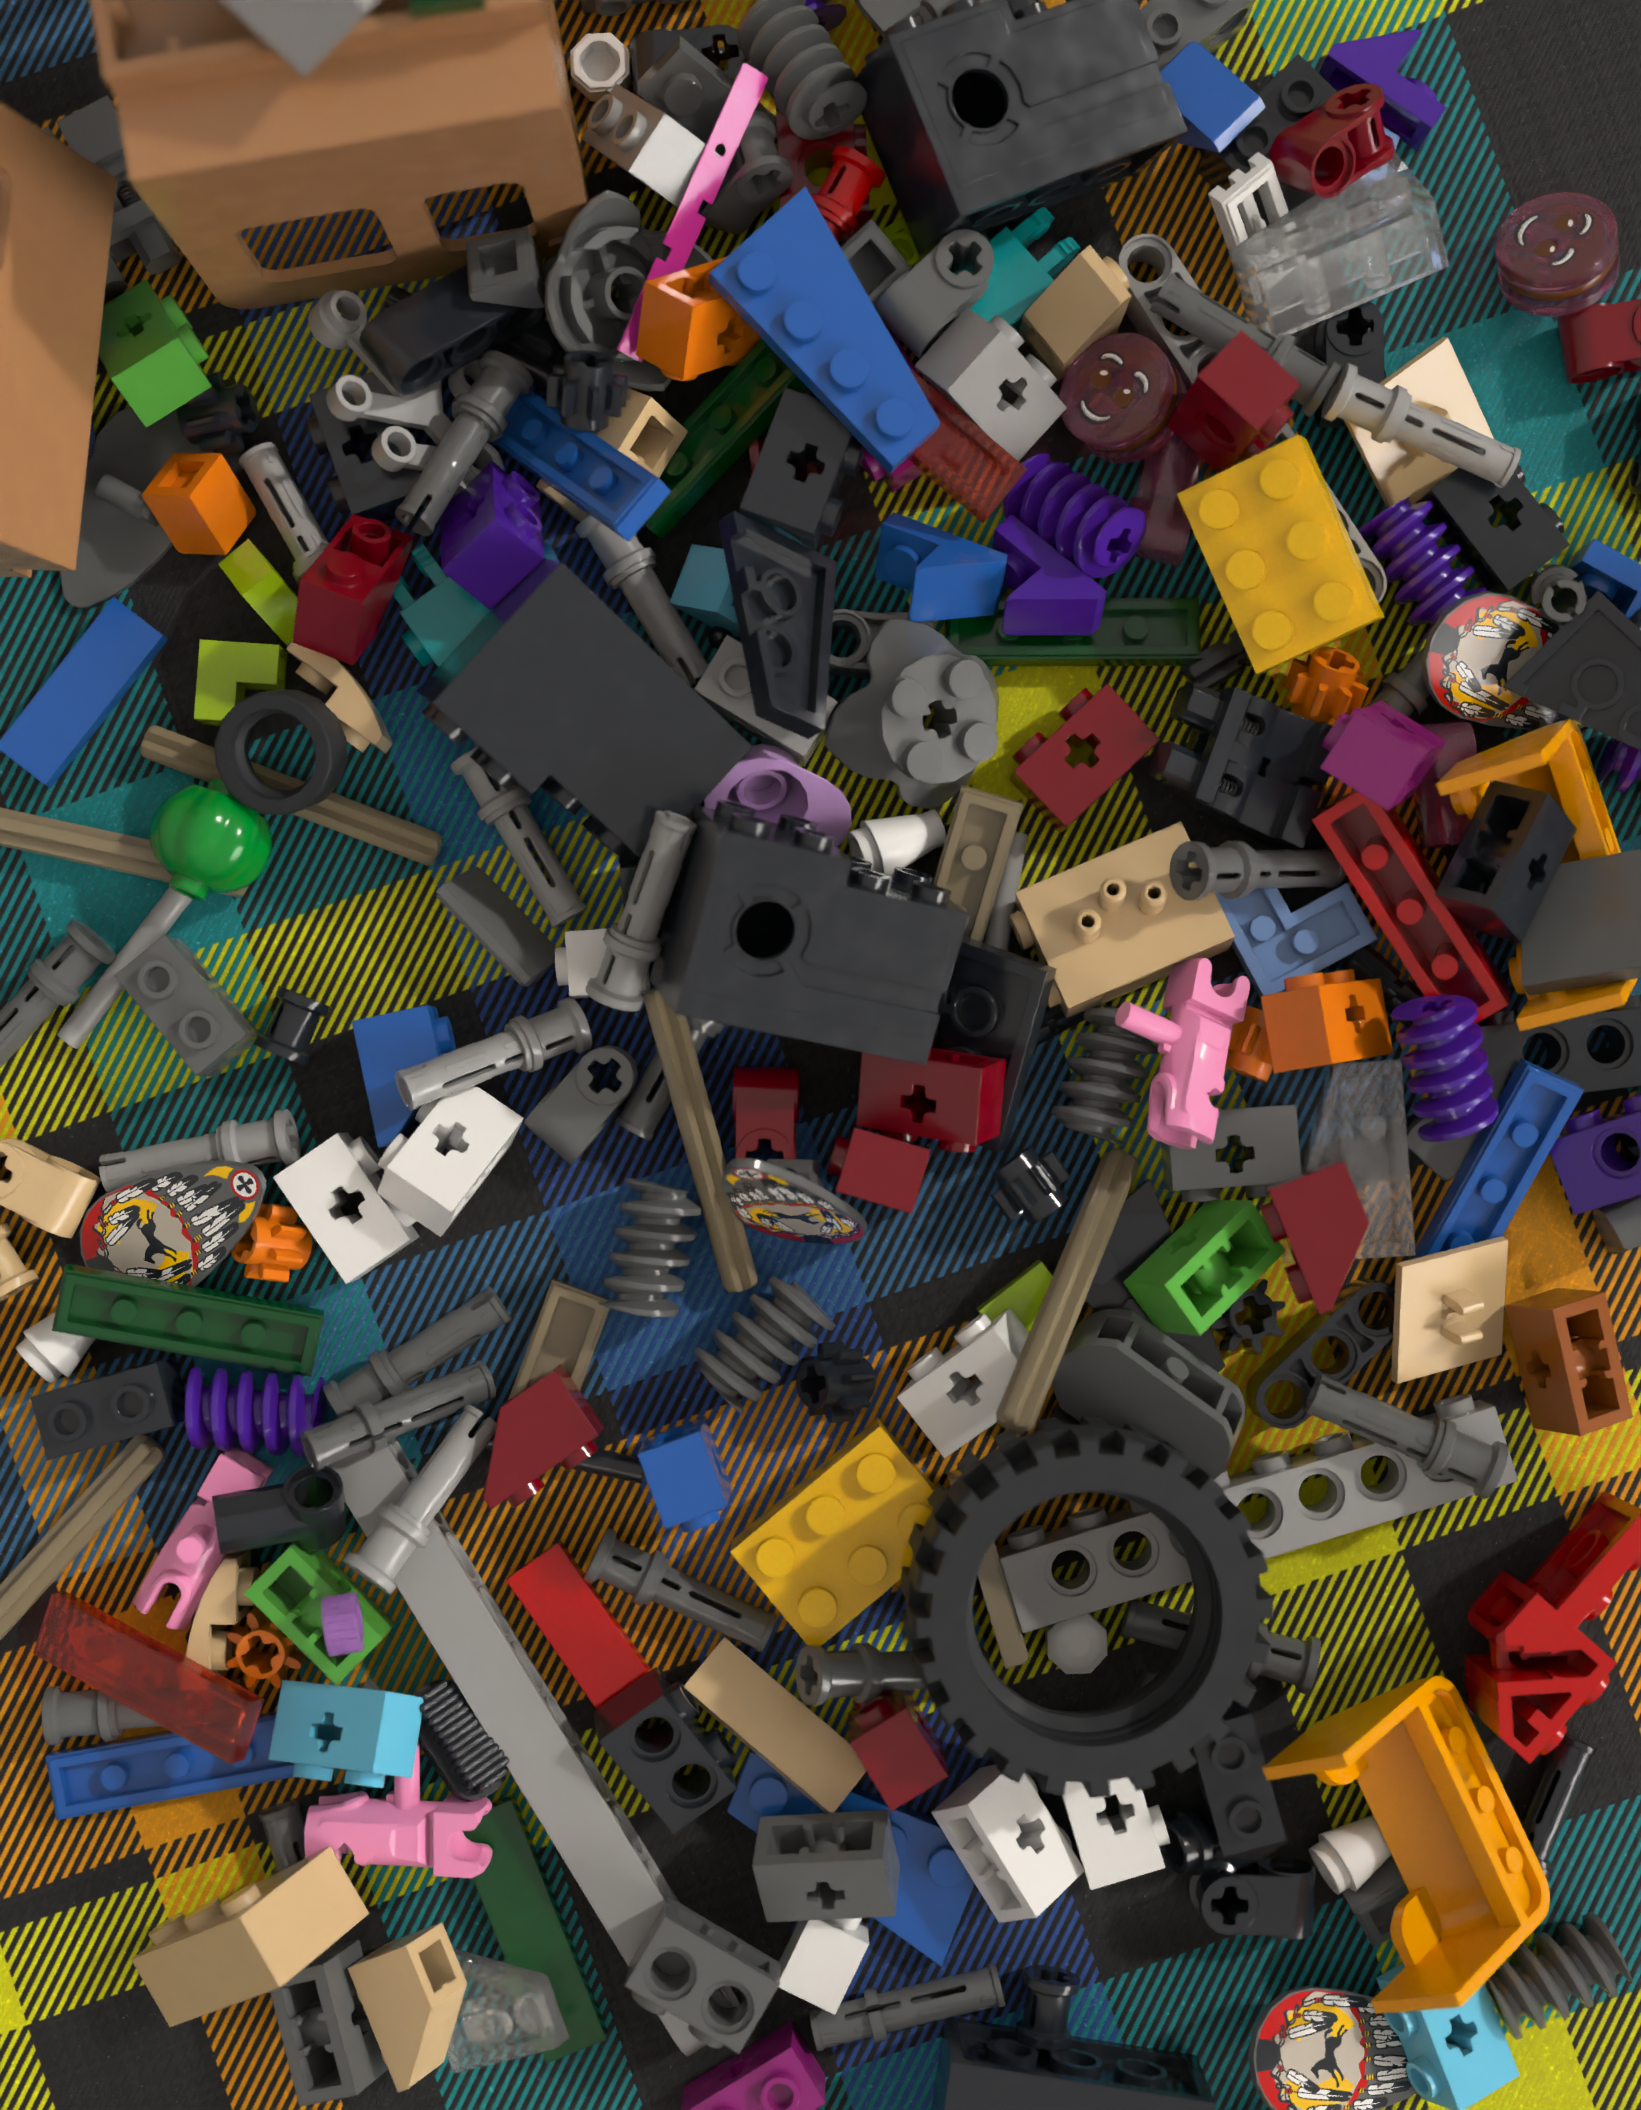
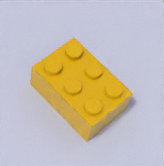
[1177,434,1385,674]
[730,1417,936,1646]

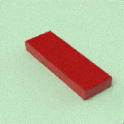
[506,1540,652,1709]

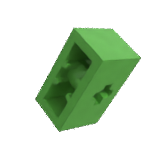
[98,279,212,428]
[1123,1200,1286,1336]
[244,1543,396,1686]

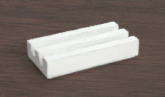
[1208,152,1302,293]

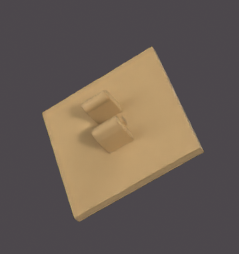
[1344,336,1494,509]
[1391,1236,1508,1384]

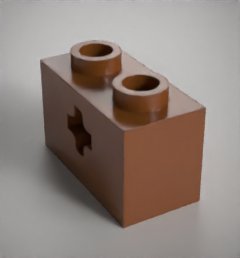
[1505,1288,1633,1436]

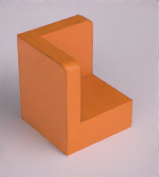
[141,453,256,555]

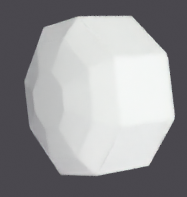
[570,33,631,102]
[1045,1613,1107,1674]

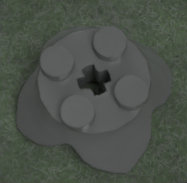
[543,191,713,391]
[824,619,999,809]

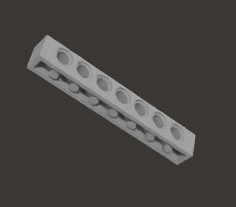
[996,1394,1518,1633]

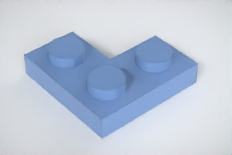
[1215,883,1378,999]

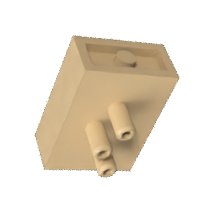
[1009,821,1235,1018]

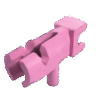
[1115,958,1250,1150]
[133,1447,273,1630]
[304,1742,493,1878]

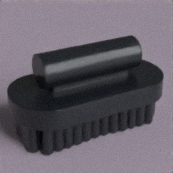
[413,1679,509,1802]

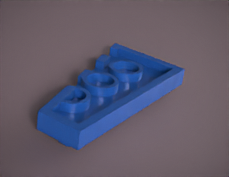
[708,187,940,474]
[727,1749,974,1967]

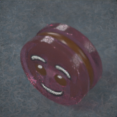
[1495,192,1620,317]
[1059,333,1187,463]

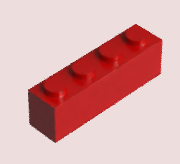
[1312,790,1511,1023]

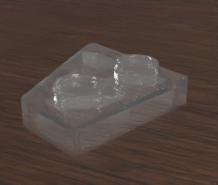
[447,1948,569,2074]

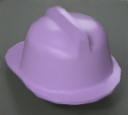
[704,744,852,848]

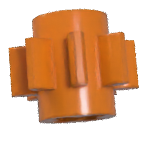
[1284,647,1368,726]
[1225,1006,1288,1083]
[231,1204,312,1283]
[226,1607,307,1689]

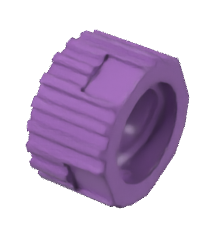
[321,1592,364,1657]

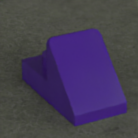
[1319,30,1447,151]
[992,515,1107,635]

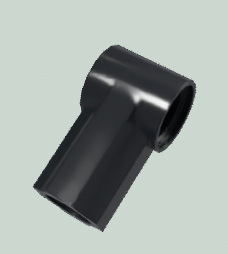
[212,1465,346,1555]

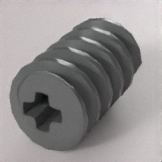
[737,0,868,140]
[1050,1005,1158,1147]
[599,1177,702,1318]
[693,1276,836,1414]
[1485,1911,1633,2040]

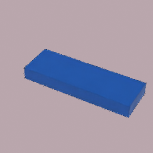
[0,597,168,788]

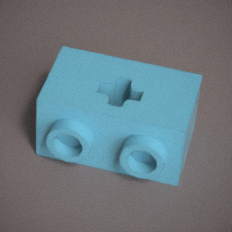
[268,1680,424,1788]
[1376,1962,1520,2110]

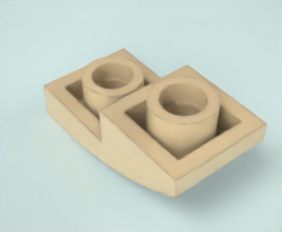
[286,640,393,754]
[183,1549,260,1690]

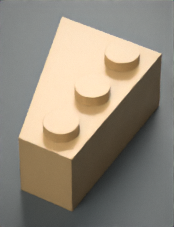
[131,1846,369,2027]

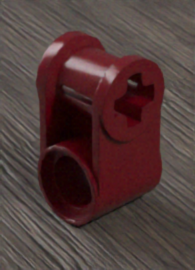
[1268,83,1395,198]
[1557,299,1641,384]
[733,1066,800,1159]

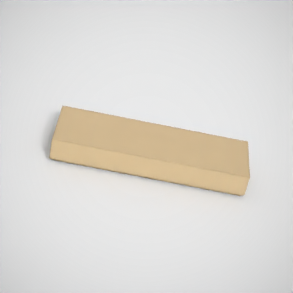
[684,1637,866,1813]

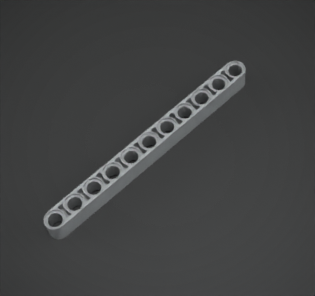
[327,1438,740,2056]

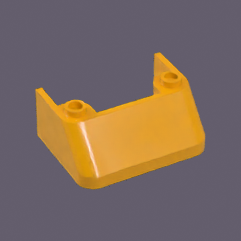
[1436,718,1638,1031]
[1262,1676,1550,2014]

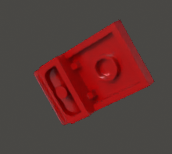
[1465,1491,1641,1764]

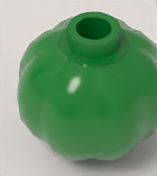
[150,779,272,902]

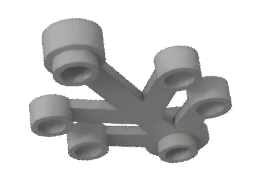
[308,290,504,495]

